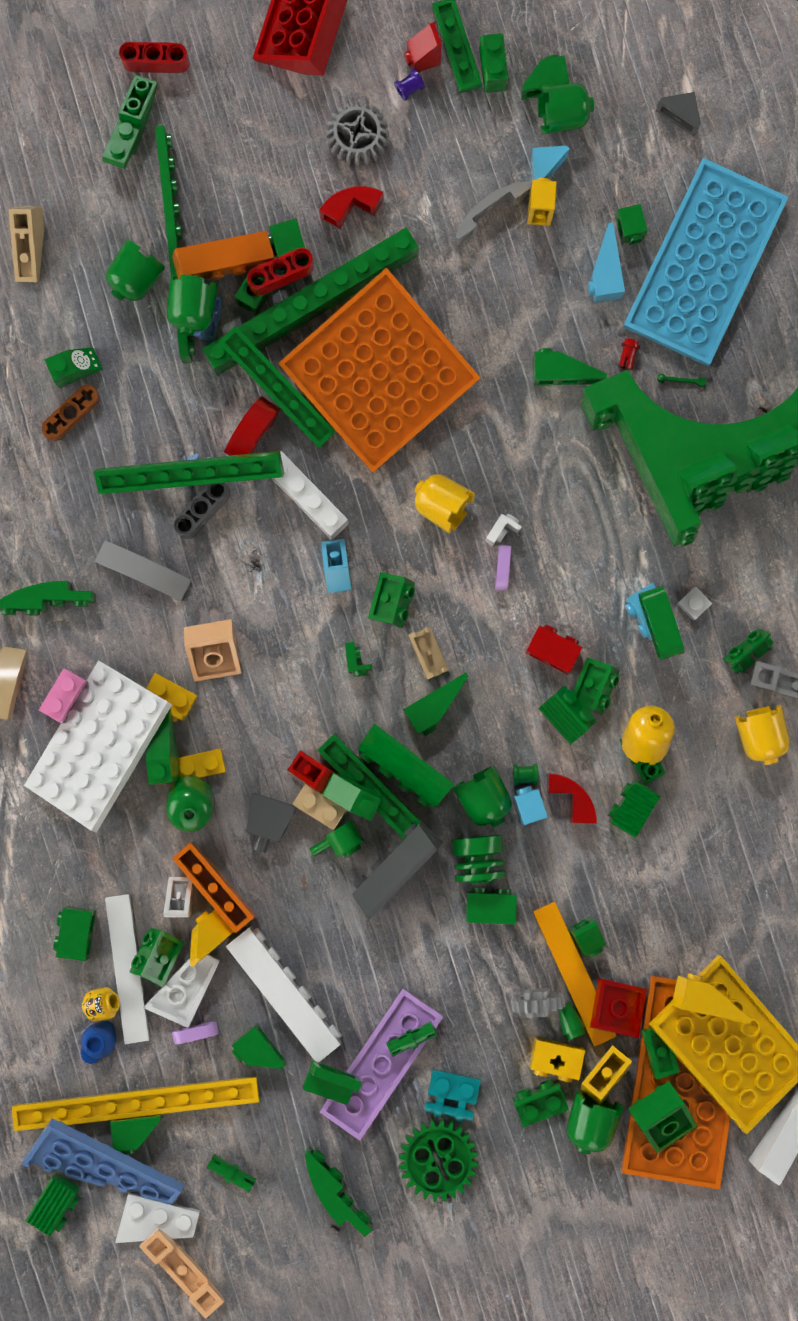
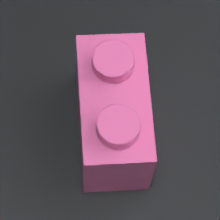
[39,668,88,723]

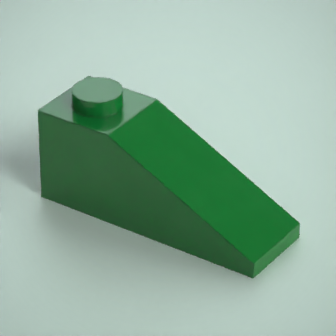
[533,348,607,386]
[403,673,469,736]
[146,708,180,785]

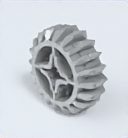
[326,101,389,167]

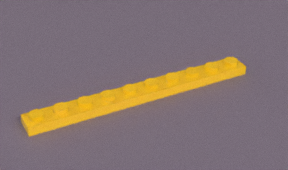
[12,1076,260,1131]

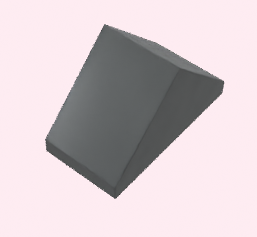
[656,92,701,137]

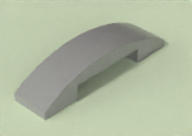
[455,181,532,247]
[95,541,192,602]
[751,661,798,699]

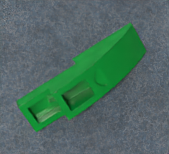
[102,75,158,169]
[0,581,96,616]
[305,1146,372,1237]

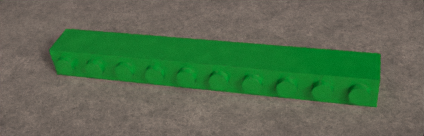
[202,227,419,376]

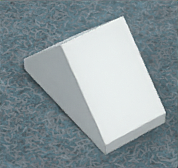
[163,877,193,917]

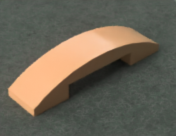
[139,1228,224,1319]

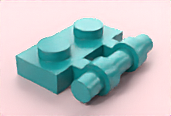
[424,1069,481,1122]

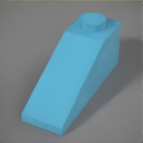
[587,223,625,303]

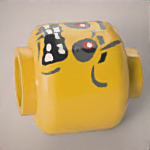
[82,987,120,1022]

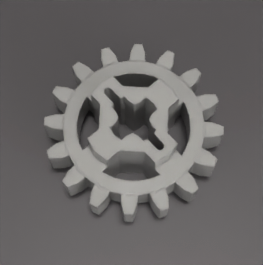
[511,988,565,1018]

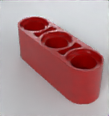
[119,42,190,73]
[247,248,314,296]

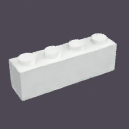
[272,451,349,540]

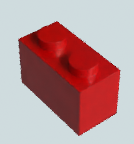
[525,624,583,675]

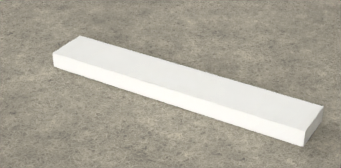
[105,894,150,1044]

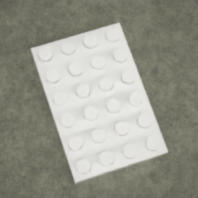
[24,660,172,833]

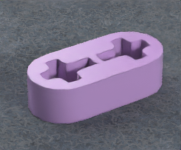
[495,545,511,591]
[172,1021,220,1044]

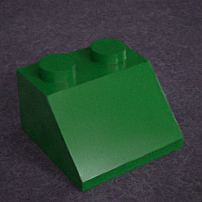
[628,1081,698,1153]

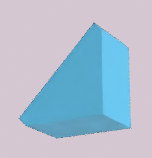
[531,146,570,180]

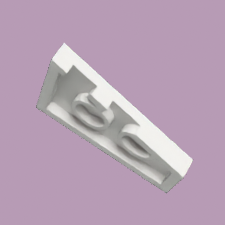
[144,954,220,1028]
[115,1192,201,1243]

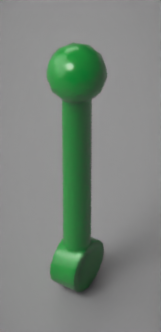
[657,374,706,387]

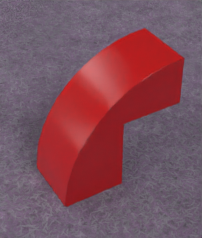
[319,186,384,229]
[224,396,280,456]
[547,773,597,824]

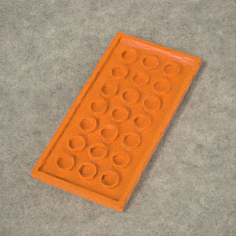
[621,975,730,1190]

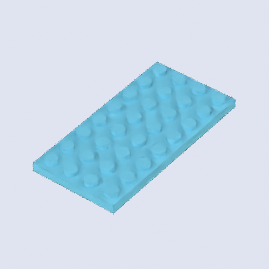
[623,158,789,367]

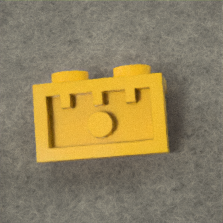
[146,673,198,722]

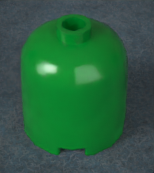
[537,83,594,134]
[105,239,165,301]
[166,275,218,336]
[452,766,512,828]
[166,776,214,832]
[566,1090,624,1154]

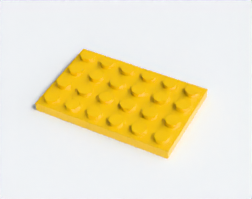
[649,955,798,1134]

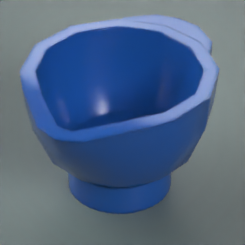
[80,1021,117,1064]

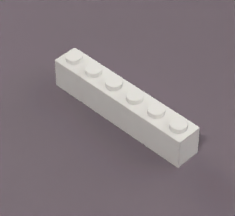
[226,926,342,1063]

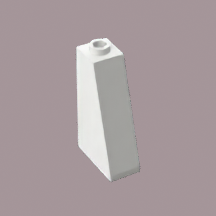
[748,1087,798,1186]

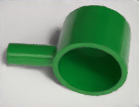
[310,820,364,858]

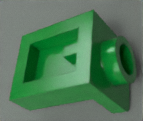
[345,642,372,677]

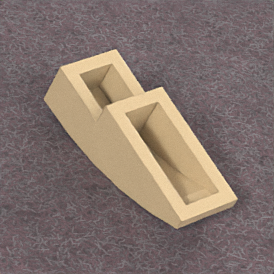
[0,646,27,721]

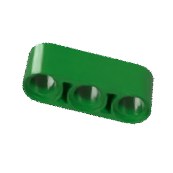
[638,586,685,660]

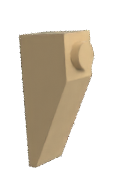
[8,206,44,282]

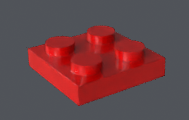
[590,978,647,1038]

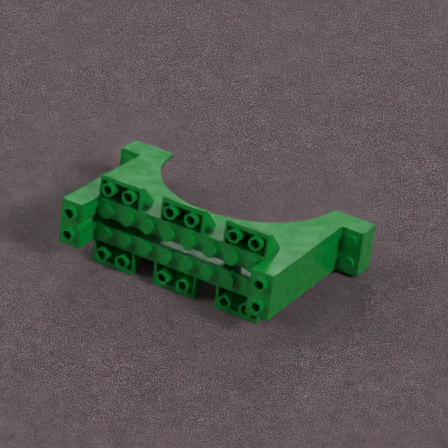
[581,370,798,547]

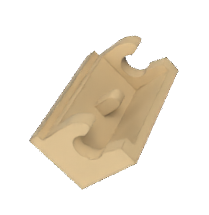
[408,627,449,681]

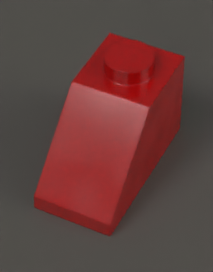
[404,22,442,72]
[287,750,337,793]

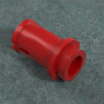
[618,338,640,370]

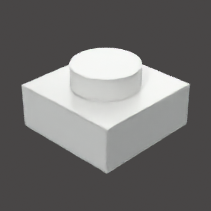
[677,587,712,621]

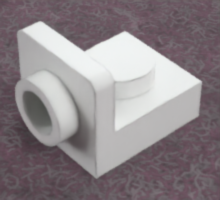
[485,514,522,546]

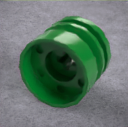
[451,835,506,884]

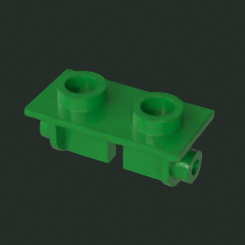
[723,629,774,674]

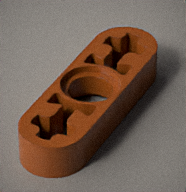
[42,385,100,441]

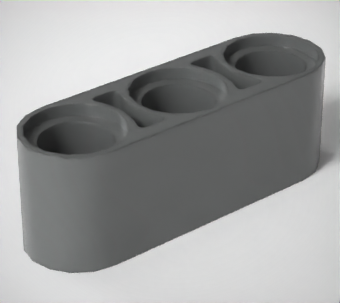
[174,483,230,539]

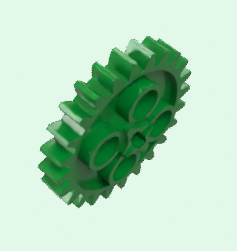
[399,1118,479,1202]

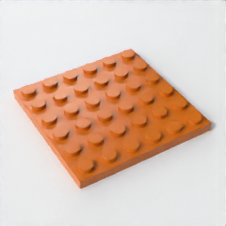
[278,268,481,473]

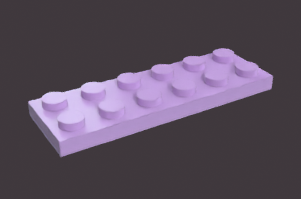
[320,988,443,1140]

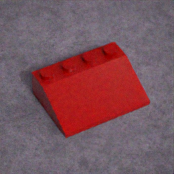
[253,0,347,76]

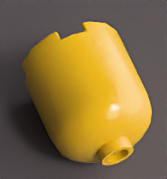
[414,474,475,534]
[622,705,675,765]
[734,705,790,765]

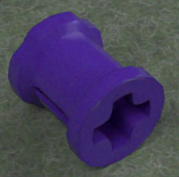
[394,69,425,101]

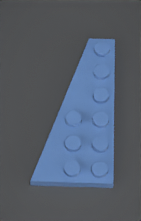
[21,1118,184,1205]

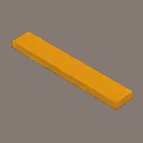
[532,901,617,1047]

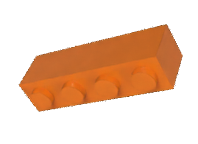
[172,231,274,281]
[172,841,257,934]

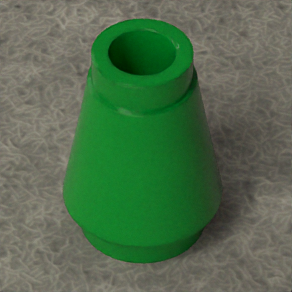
[558,1002,586,1041]

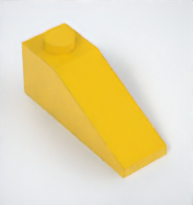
[672,973,752,1024]

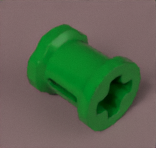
[513,764,538,786]

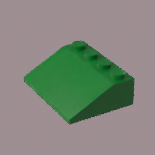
[358,724,454,808]

